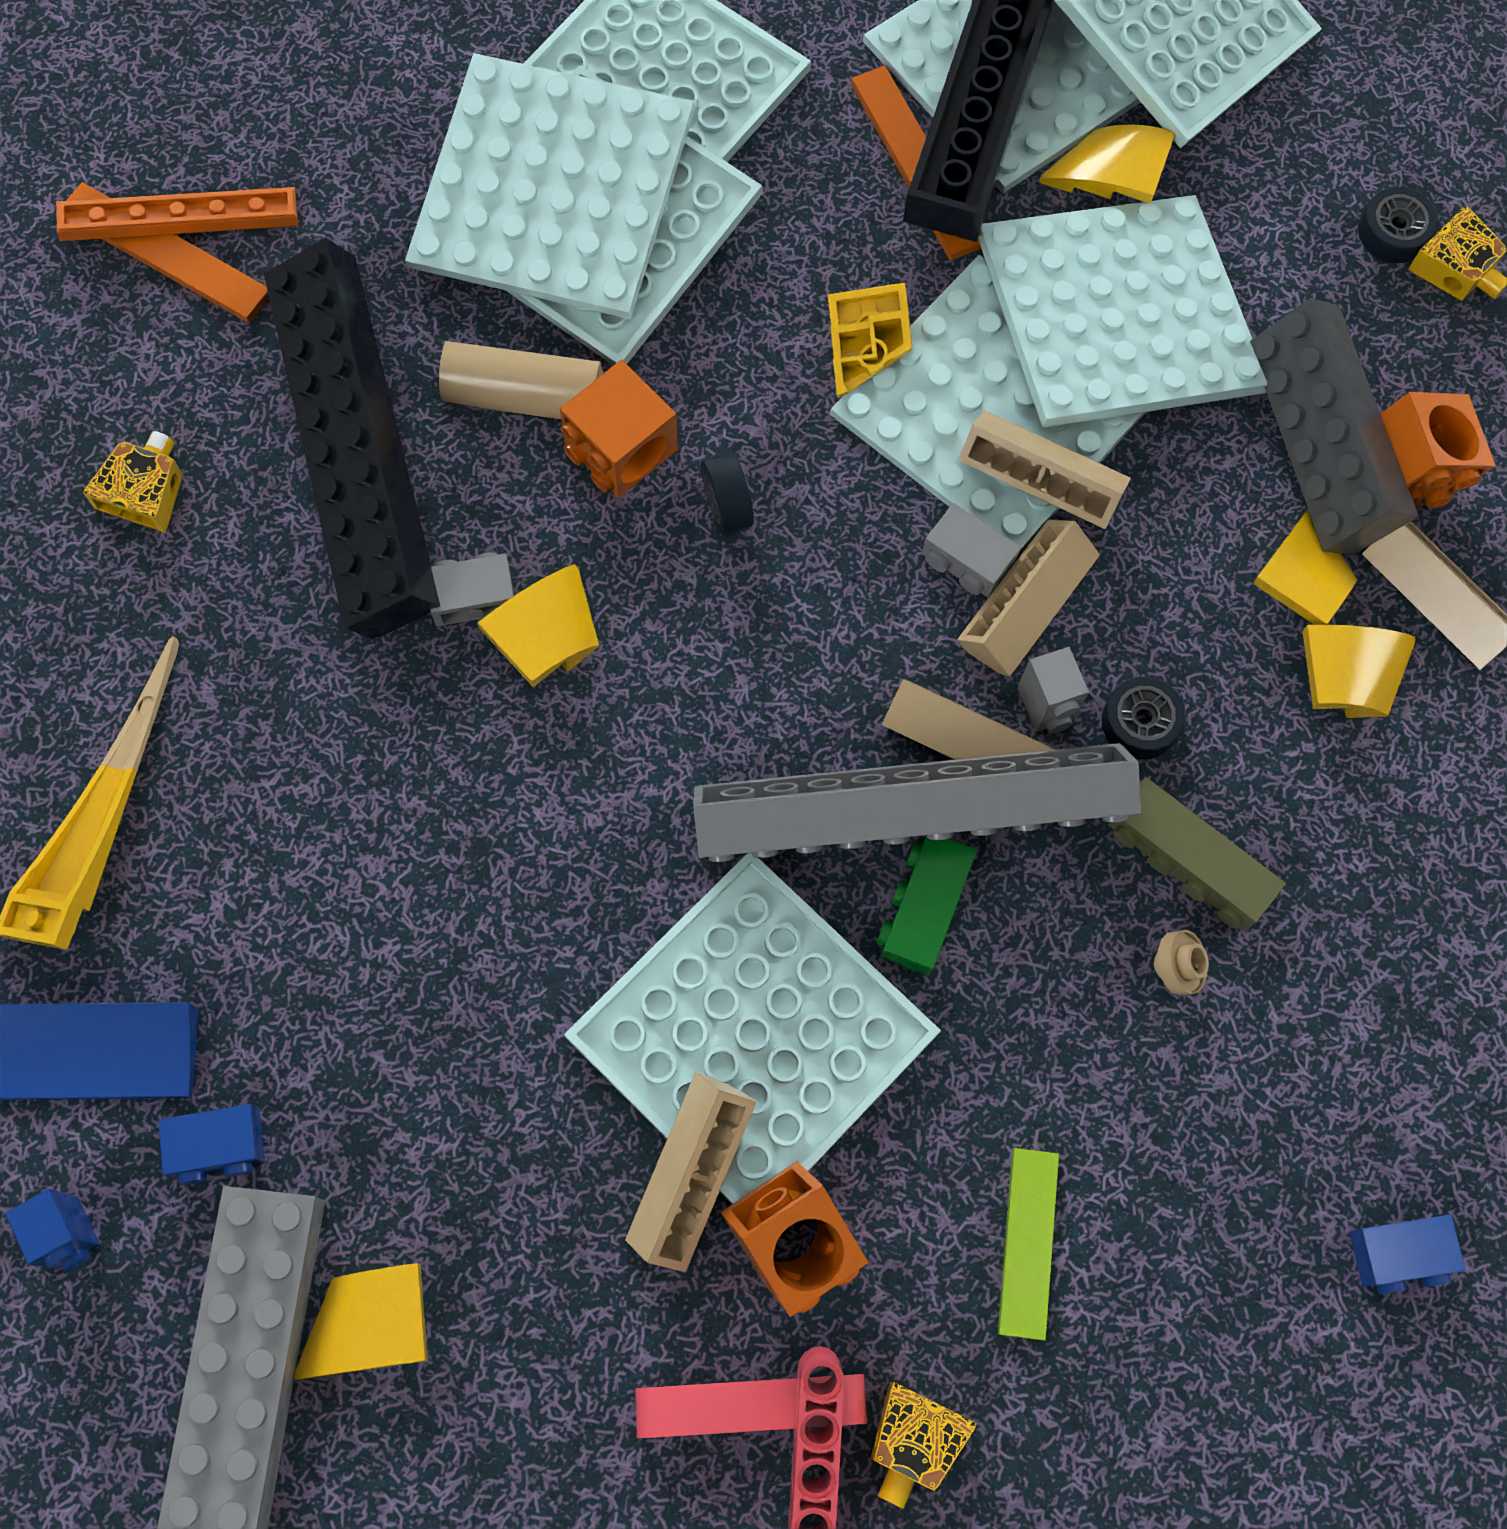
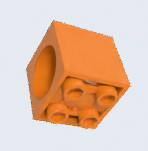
[560,359,678,499]
[1380,392,1496,509]
[721,1161,869,1317]

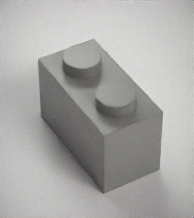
[922,503,1021,598]
[430,553,515,627]
[1017,647,1089,733]

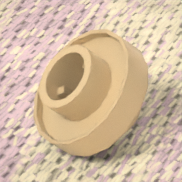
[1154,930,1209,996]

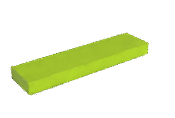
[998,1148,1059,1341]

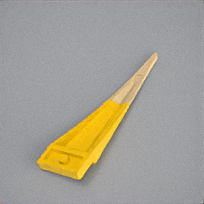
[0,636,179,950]

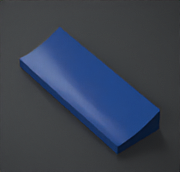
[0,1002,199,1100]

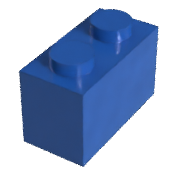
[158,1104,265,1185]
[5,1189,101,1272]
[1349,1214,1466,1294]

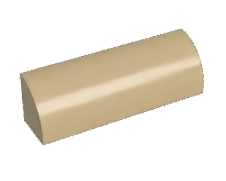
[439,341,603,419]
[958,410,1131,529]
[957,520,1100,677]
[1362,522,1507,670]
[882,679,1056,760]
[625,1072,757,1272]

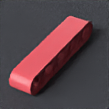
[788,1346,845,1529]
[635,1374,868,1438]

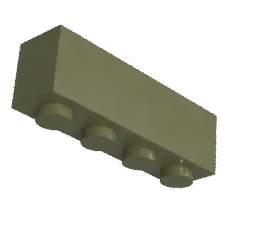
[1108,777,1286,931]

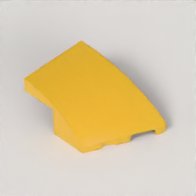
[1039,125,1175,203]
[828,283,912,397]
[1253,510,1358,625]
[477,564,599,687]
[1302,625,1415,718]
[294,1263,428,1380]

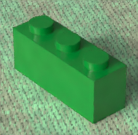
[876,835,977,977]

